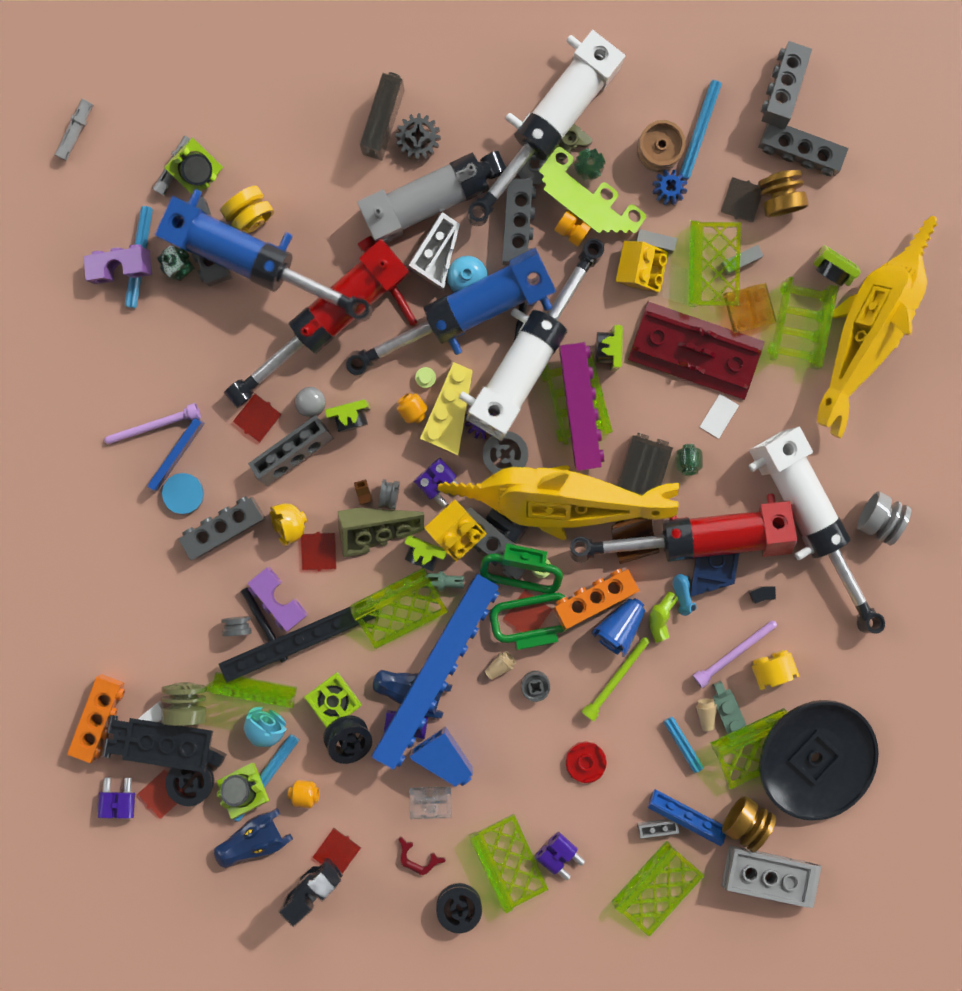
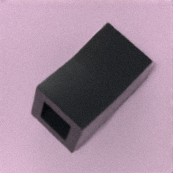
[748,586,776,604]
[208,747,227,768]

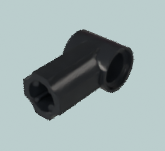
[485,508,528,544]

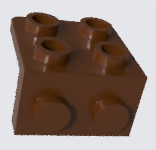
[611,517,660,564]

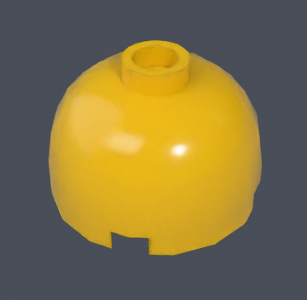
[270,503,307,546]

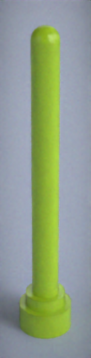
[581,637,649,722]

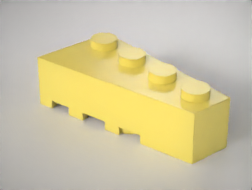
[420,362,473,456]

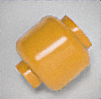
[397,392,427,424]
[288,780,320,809]

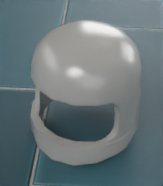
[295,387,326,417]

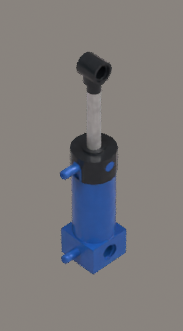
[155,189,372,322]
[346,247,556,375]

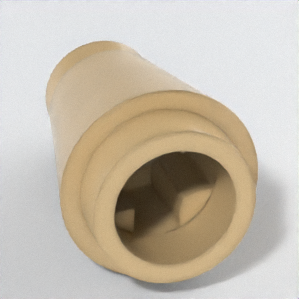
[485,651,516,680]
[696,698,717,731]

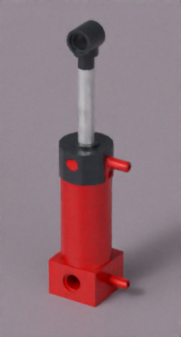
[224,239,411,409]
[570,493,797,563]

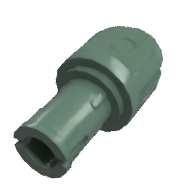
[419,571,464,592]

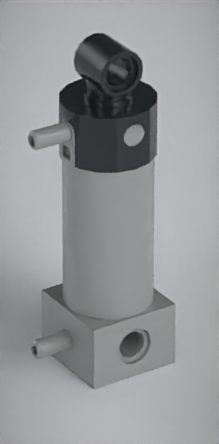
[357,151,506,243]

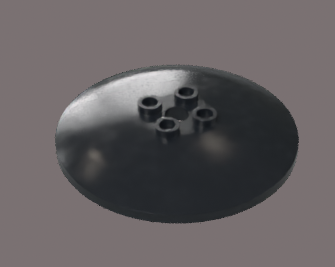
[759,700,879,821]

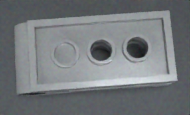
[721,845,822,908]

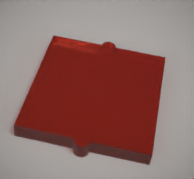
[233,393,282,443]
[301,531,337,572]
[504,590,552,632]
[138,769,188,819]
[312,828,361,874]

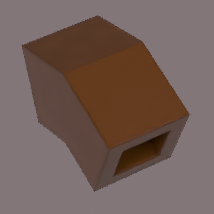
[354,479,373,505]

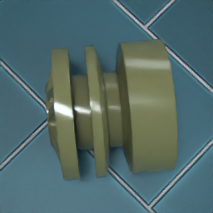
[161,682,206,725]

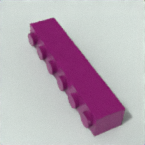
[559,342,604,471]

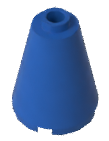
[591,598,645,657]

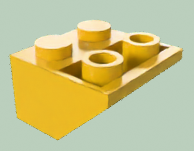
[616,241,668,292]
[424,500,487,562]

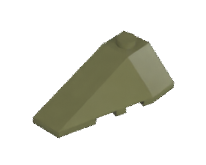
[338,508,424,557]

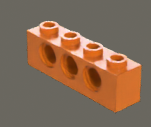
[553,568,640,631]
[67,674,125,763]

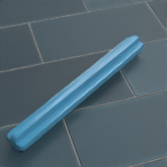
[679,80,722,180]
[125,206,153,308]
[234,734,299,822]

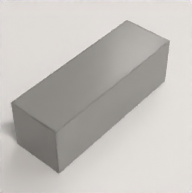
[636,229,677,253]
[721,245,763,275]
[638,819,679,839]

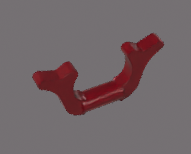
[399,837,446,875]

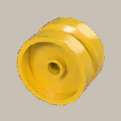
[220,186,275,234]

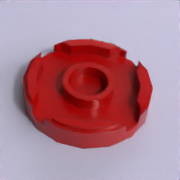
[565,741,607,783]

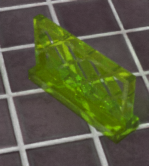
[688,221,741,307]
[351,568,448,649]
[205,672,297,708]
[710,708,788,789]
[468,814,549,913]
[611,840,705,937]

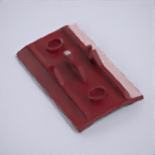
[628,301,765,400]

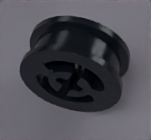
[323,715,373,764]
[166,764,214,806]
[436,883,482,933]

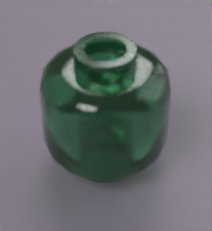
[676,444,703,476]

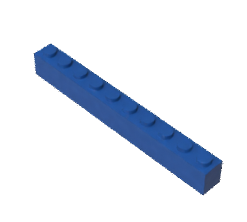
[371,574,499,770]

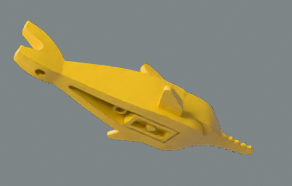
[817,216,938,439]
[437,465,679,540]

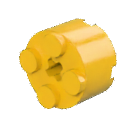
[751,650,800,690]

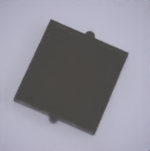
[720,177,764,223]

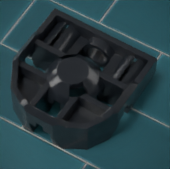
[279,858,343,927]

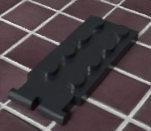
[102,715,213,773]

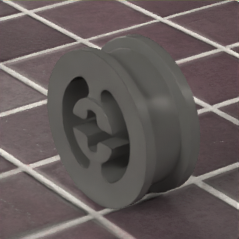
[483,431,528,474]

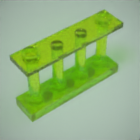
[767,276,839,370]
[541,352,613,445]

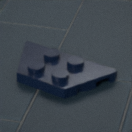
[690,553,740,596]

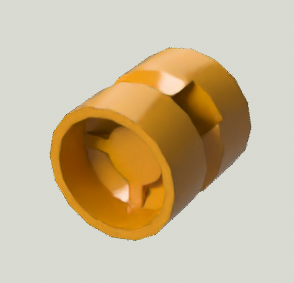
[554,209,592,247]

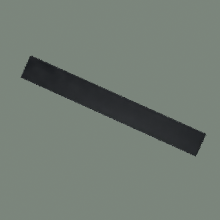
[218,597,380,683]

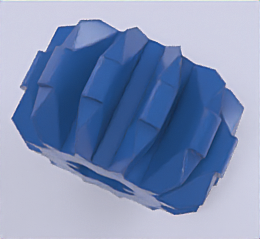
[652,170,687,205]

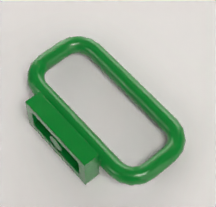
[480,543,563,593]
[490,592,569,651]

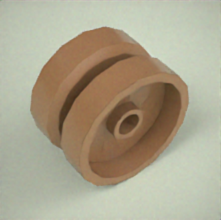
[637,120,686,172]

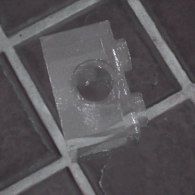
[409,787,452,819]

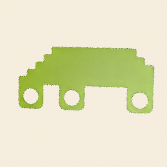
[539,147,646,233]

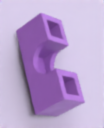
[84,244,152,284]
[247,567,308,631]

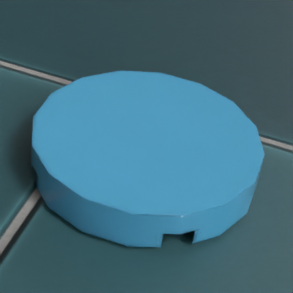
[162,473,204,514]

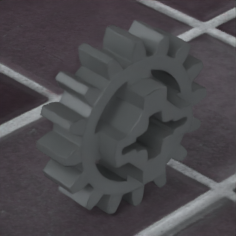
[396,113,441,160]

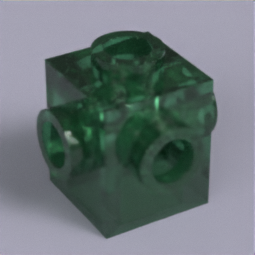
[574,148,606,181]
[157,245,195,281]

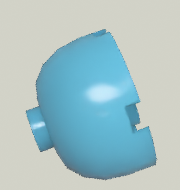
[447,256,488,292]
[244,707,286,747]

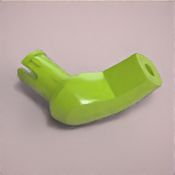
[649,592,678,642]

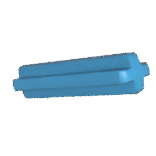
[664,717,703,773]

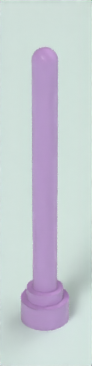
[104,403,201,444]
[692,621,777,689]

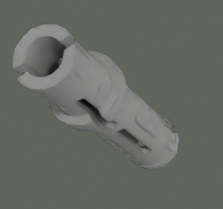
[54,98,94,161]
[152,135,190,196]

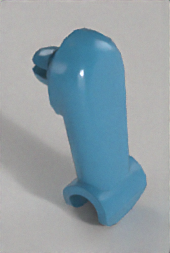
[672,574,697,616]

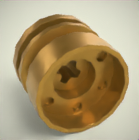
[758,170,809,218]
[722,796,776,853]

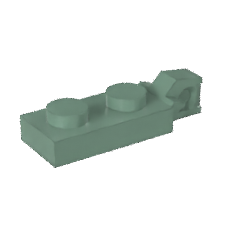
[713,681,749,739]

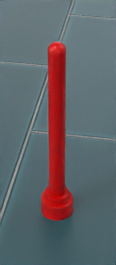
[357,236,417,326]

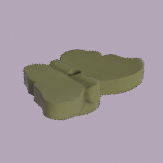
[557,124,593,161]

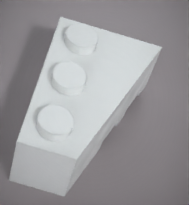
[407,212,460,290]

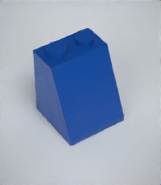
[410,726,473,787]

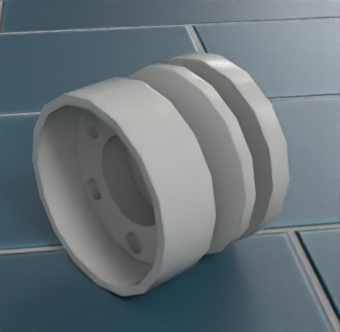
[857,491,912,546]

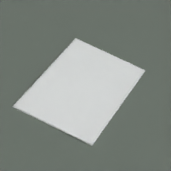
[700,394,739,439]

